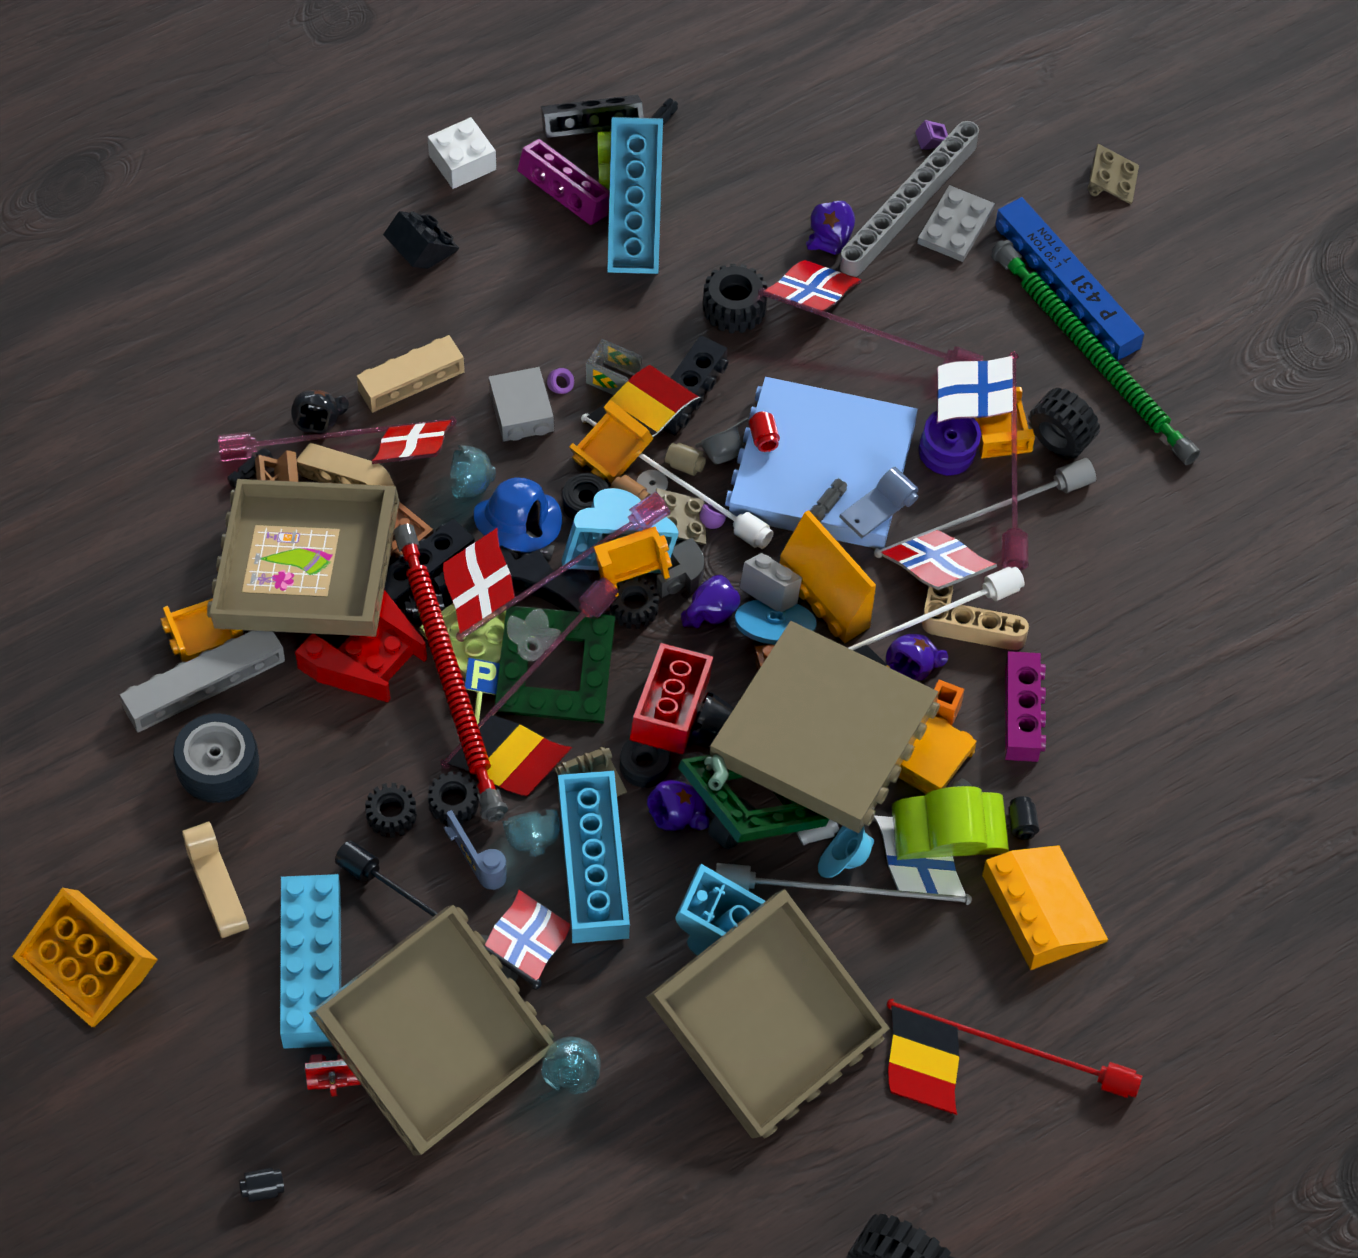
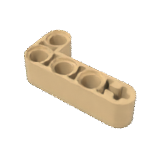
[296,443,395,486]
[922,585,1029,650]
[182,821,249,938]

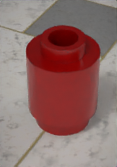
[749,411,780,452]

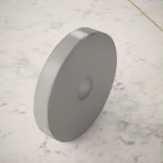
[637,470,668,499]

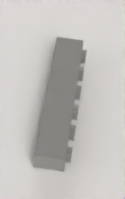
[120,630,285,733]

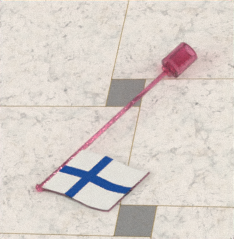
[937,352,1029,570]

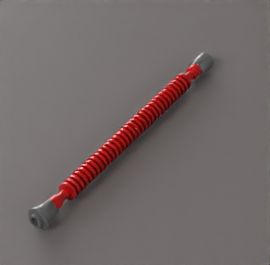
[393,524,508,822]

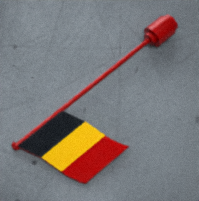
[887,999,1143,1115]

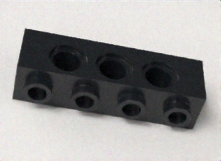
[541,95,643,138]
[662,335,729,436]
[384,519,475,609]

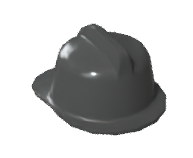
[695,418,749,464]

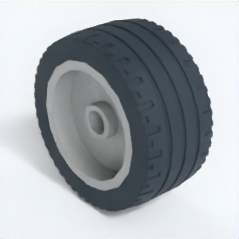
[173,713,259,803]

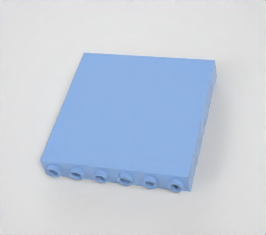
[725,377,918,550]

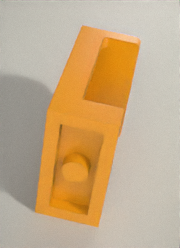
[975,387,1035,458]
[569,400,653,484]
[594,526,672,599]
[160,599,244,662]
[898,716,977,794]

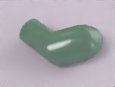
[704,754,729,791]

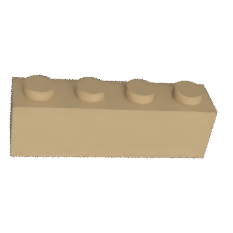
[357,335,464,413]

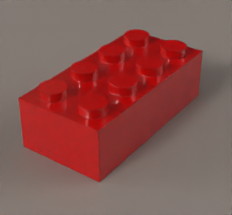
[630,643,713,754]

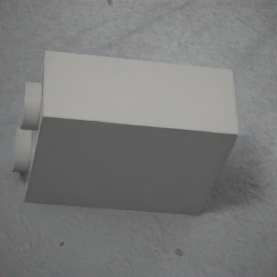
[489,367,554,442]

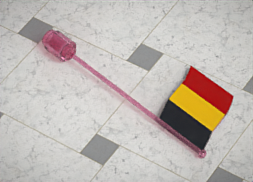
[440,577,619,797]

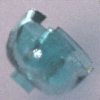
[450,445,496,498]
[502,809,560,857]
[541,1036,601,1094]

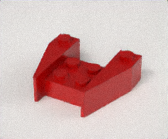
[295,590,427,702]

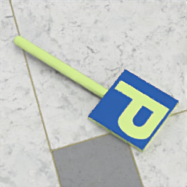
[465,658,500,726]

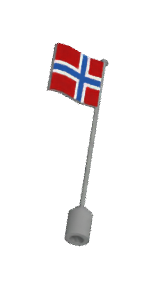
[874,458,1096,590]

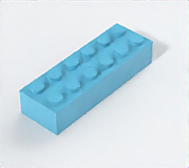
[608,117,663,274]
[558,771,630,943]
[280,874,341,1048]

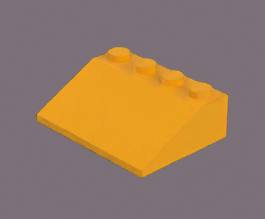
[780,510,876,644]
[982,845,1108,970]
[12,888,158,1027]

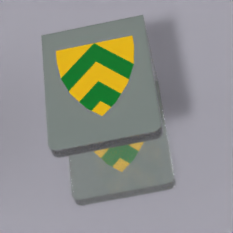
[586,339,642,395]

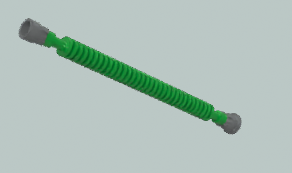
[991,240,1201,465]

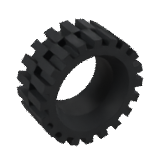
[846,1214,955,1258]

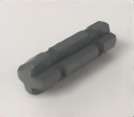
[810,478,847,522]

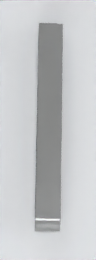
[840,121,979,277]

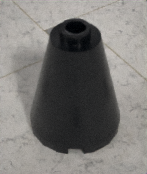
[688,691,734,747]

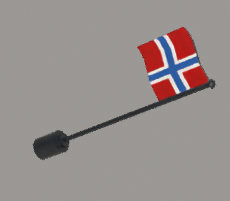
[335,840,571,990]

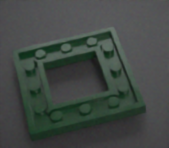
[494,605,615,724]
[678,755,829,843]

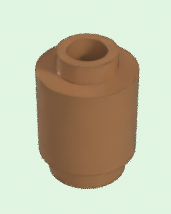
[610,475,651,506]

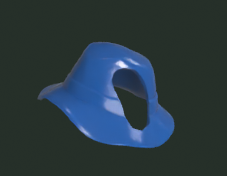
[474,478,562,552]

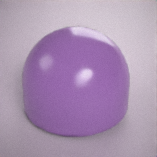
[547,368,574,394]
[699,504,727,529]

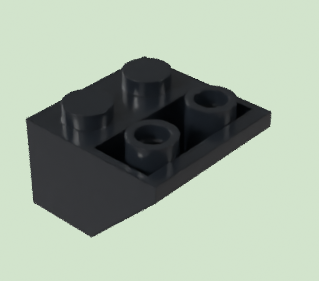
[383,211,459,269]

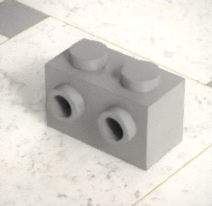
[740,553,802,612]

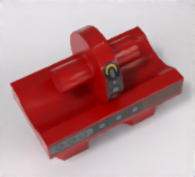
[305,1054,360,1097]

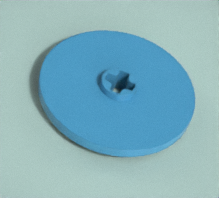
[735,600,816,645]

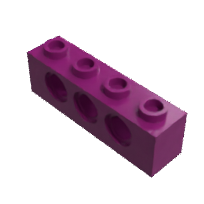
[517,139,610,225]
[1005,651,1046,762]

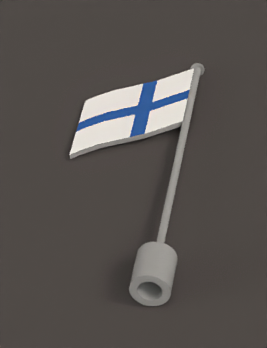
[715,816,972,905]

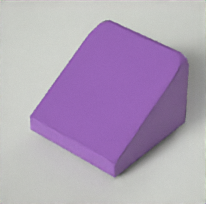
[916,120,948,149]

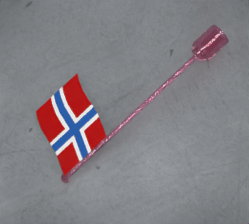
[758,260,984,364]

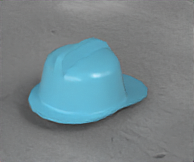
[818,826,874,878]

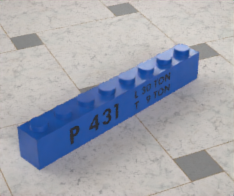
[995,197,1144,361]

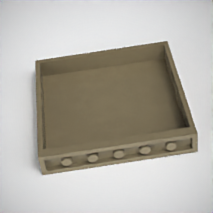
[646,889,890,1139]
[309,905,556,1155]

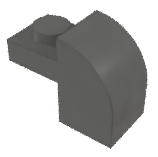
[657,538,704,598]

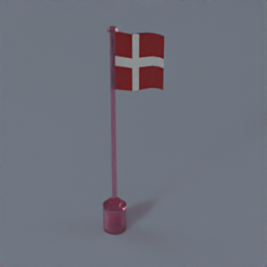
[218,416,457,464]
[443,492,671,642]

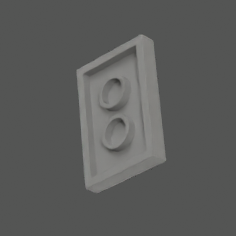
[917,185,995,262]

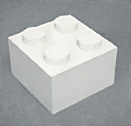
[428,117,496,189]

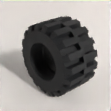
[703,264,767,333]
[1028,388,1100,458]

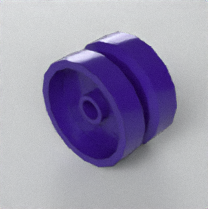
[918,411,981,476]

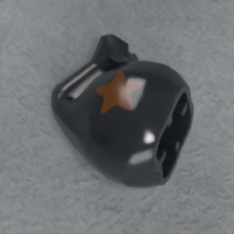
[291,390,349,434]

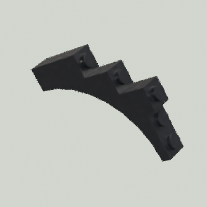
[434,545,610,615]

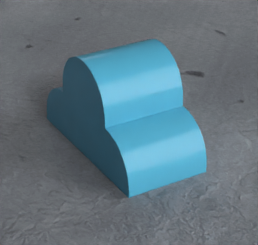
[562,488,679,573]
[675,864,765,956]

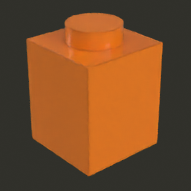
[934,680,964,726]

